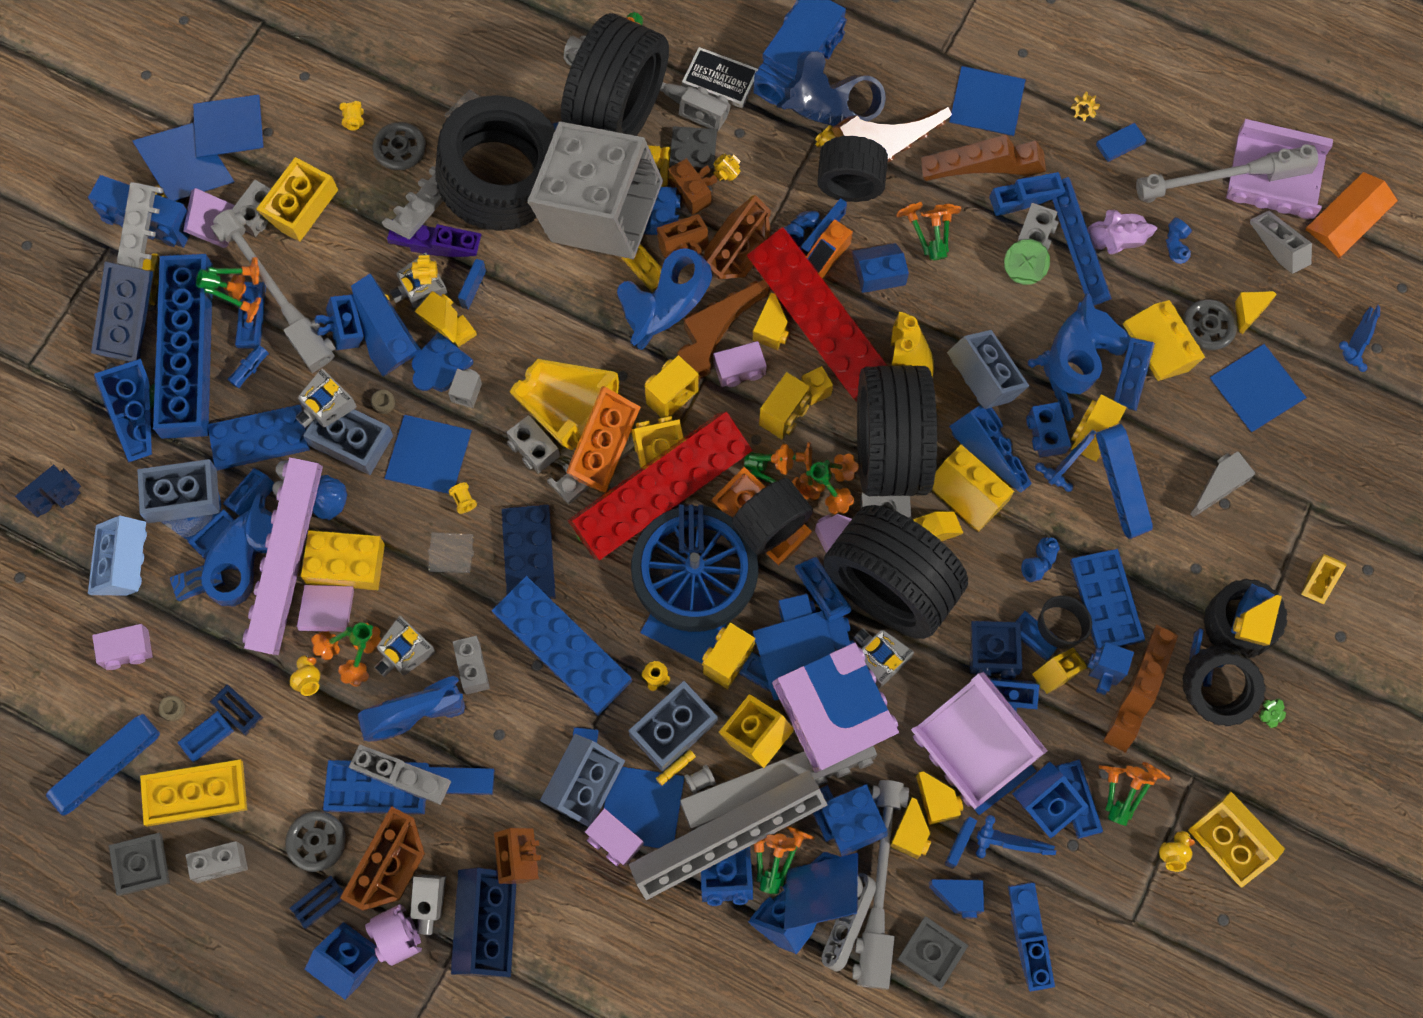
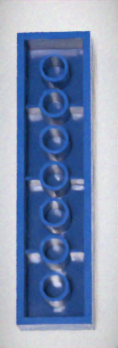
[153,254,213,439]

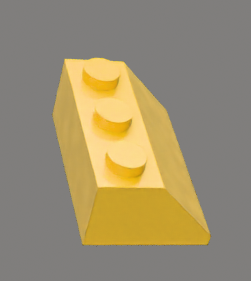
[256,157,338,242]
[1123,300,1205,381]
[932,445,1014,532]
[1188,792,1285,888]

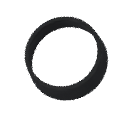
[1038,596,1092,649]

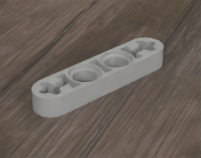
[822,873,876,971]

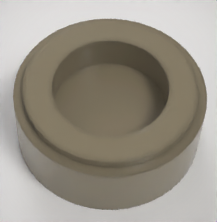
[371,390,395,414]
[158,696,185,721]

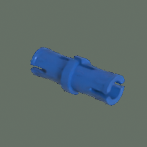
[227,344,269,389]

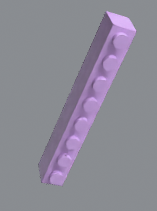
[243,457,323,655]

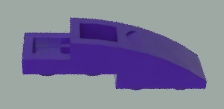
[387,219,482,257]

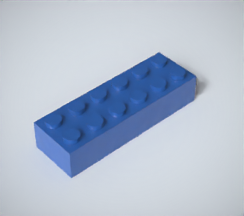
[492,576,632,716]

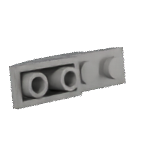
[349,744,451,805]

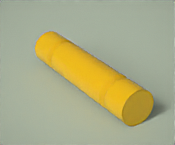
[656,750,696,786]

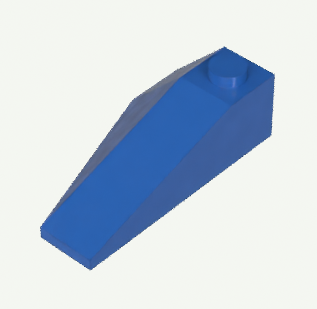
[94,359,152,463]
[949,405,1032,493]
[748,852,840,954]

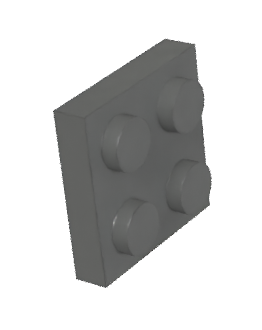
[669,126,717,173]
[109,833,170,896]
[897,916,968,990]

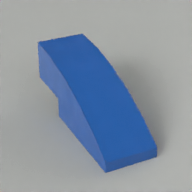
[989,172,1066,216]

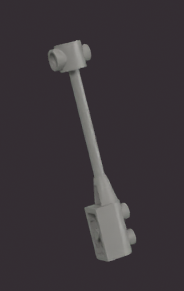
[564,35,731,132]
[1136,144,1318,203]
[210,210,335,373]
[852,780,909,990]

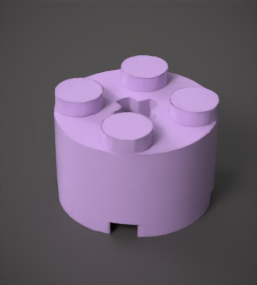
[365,904,422,966]

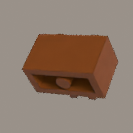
[668,158,717,216]
[657,214,709,259]
[494,828,541,884]

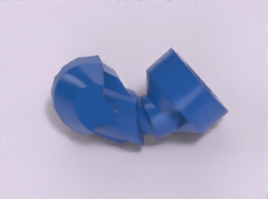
[784,211,822,246]
[1166,217,1192,264]
[1021,537,1060,582]

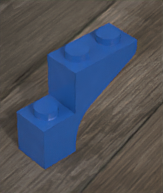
[778,594,854,651]

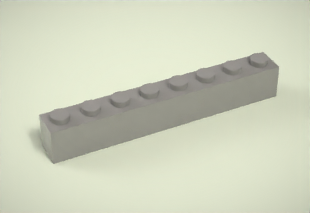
[680,746,877,831]
[629,770,827,900]

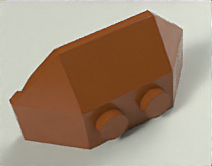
[704,195,771,279]
[340,806,425,911]

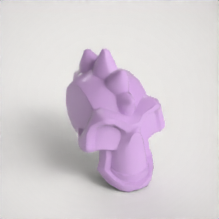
[1088,210,1157,254]

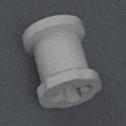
[684,765,716,795]

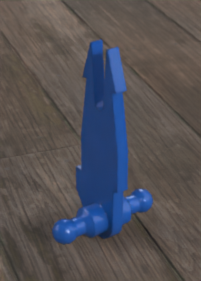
[1339,305,1381,372]
[1028,350,1074,421]
[1035,430,1096,492]
[976,815,1057,859]

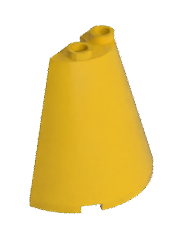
[891,312,934,378]
[509,359,619,450]

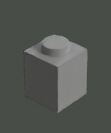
[448,369,482,408]

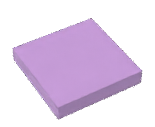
[183,188,235,248]
[297,585,354,632]

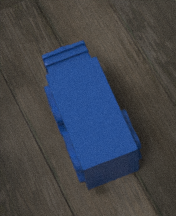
[754,0,847,110]

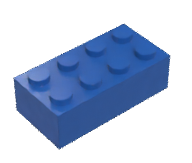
[88,175,191,248]

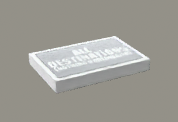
[682,47,758,109]

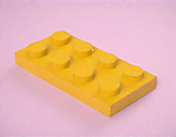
[140,759,247,827]

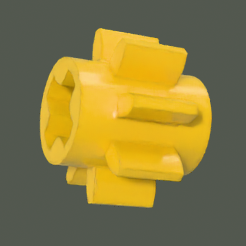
[1071,91,1100,121]
[713,153,741,181]
[412,255,438,285]

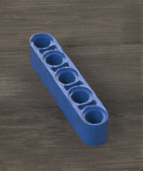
[1096,423,1153,539]
[46,714,160,816]

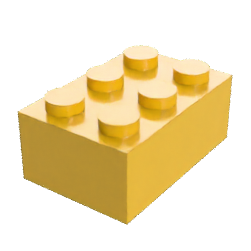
[301,530,385,590]

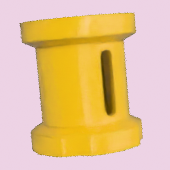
[448,482,477,514]

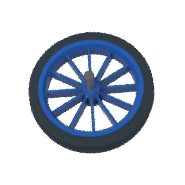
[631,506,759,632]

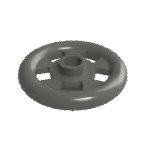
[372,122,426,170]
[1182,299,1237,350]
[285,811,346,872]

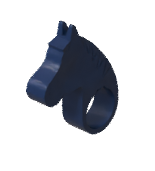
[776,51,886,126]

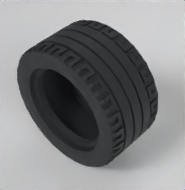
[561,13,669,136]
[435,95,556,231]
[857,365,937,497]
[824,505,968,639]

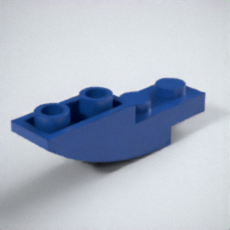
[1008,882,1055,992]

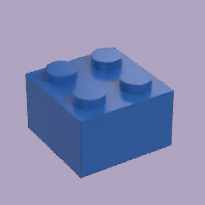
[821,784,888,856]

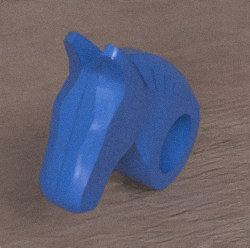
[617,248,712,350]
[1050,293,1131,394]
[201,494,273,606]
[358,676,465,742]

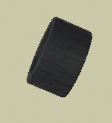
[817,135,888,202]
[732,478,813,555]
[1204,579,1288,658]
[1182,645,1266,726]

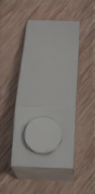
[1250,211,1312,274]
[1191,451,1256,518]

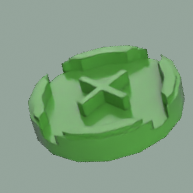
[1004,239,1050,285]

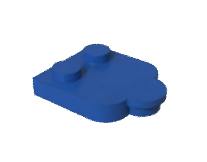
[412,332,473,392]

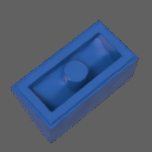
[223,468,274,517]

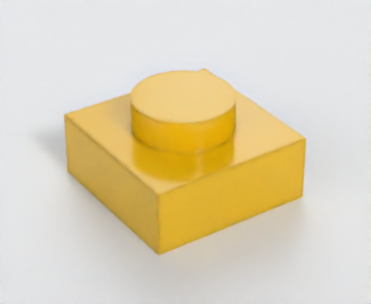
[454,315,477,347]

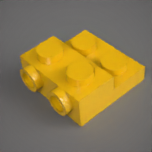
[631,416,683,468]

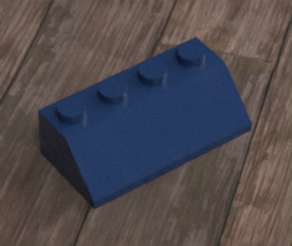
[451,868,516,977]

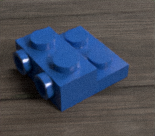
[644,187,681,235]
[701,846,753,906]

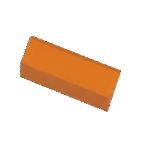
[1305,172,1398,259]
[566,386,641,493]
[711,467,812,566]

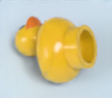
[290,655,320,696]
[1159,831,1195,872]

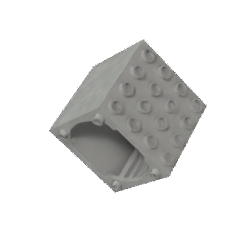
[528,121,663,259]

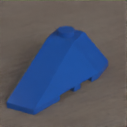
[351,273,422,377]

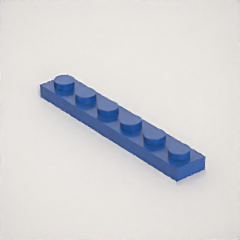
[1052,177,1112,306]

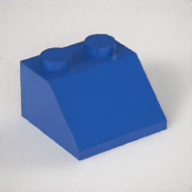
[852,243,909,293]
[1012,762,1089,839]
[304,922,379,1000]

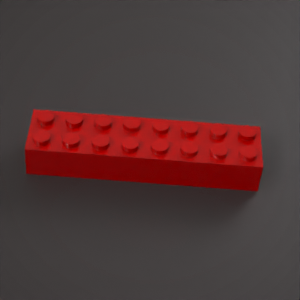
[746,227,888,402]
[567,411,753,561]

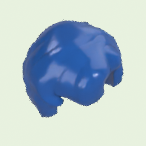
[313,475,347,520]

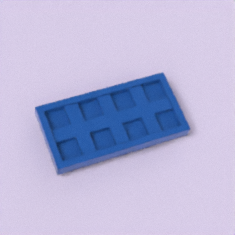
[208,404,310,471]
[1070,549,1145,649]
[323,760,429,814]

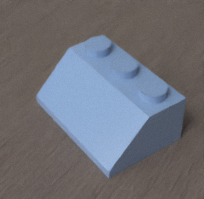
[88,515,147,596]

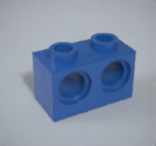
[1026,402,1071,458]

